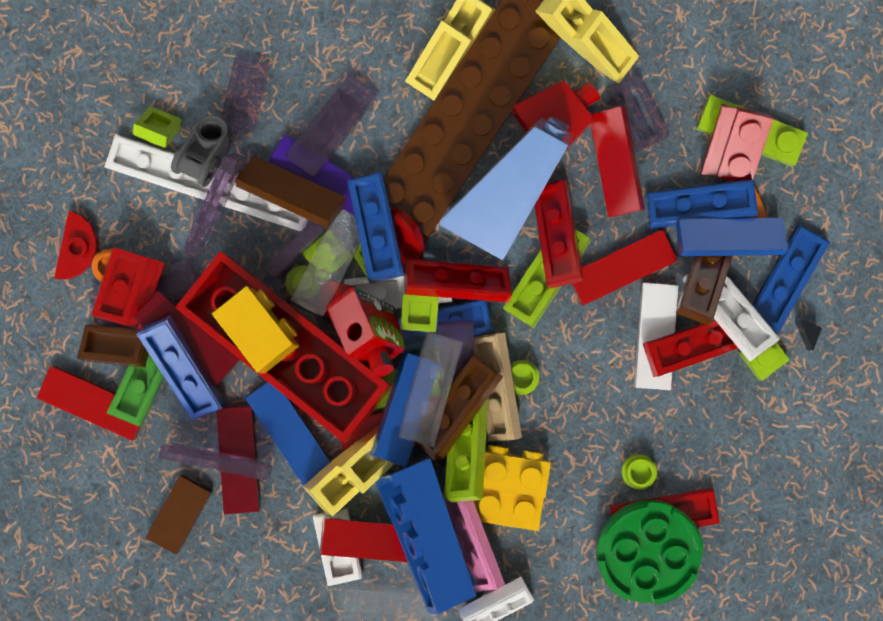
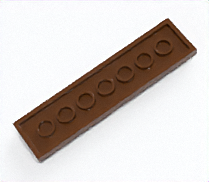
[384,0,561,238]

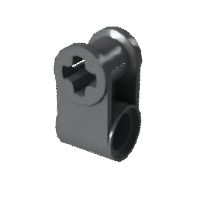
[171,115,230,187]

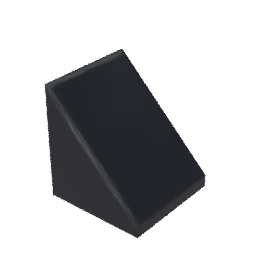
[795,319,822,351]

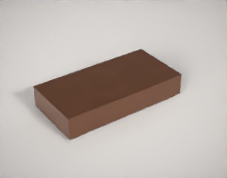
[77,325,149,368]
[146,475,213,555]

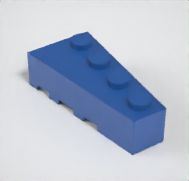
[375,458,476,614]

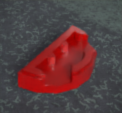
[391,208,425,264]
[54,211,99,280]

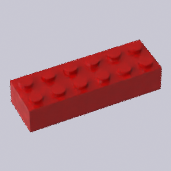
[175,251,393,443]

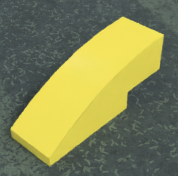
[405,0,496,101]
[535,0,639,84]
[303,426,415,517]

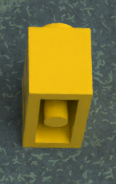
[212,286,299,374]

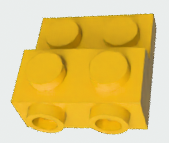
[473,445,551,531]

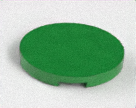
[596,500,704,605]

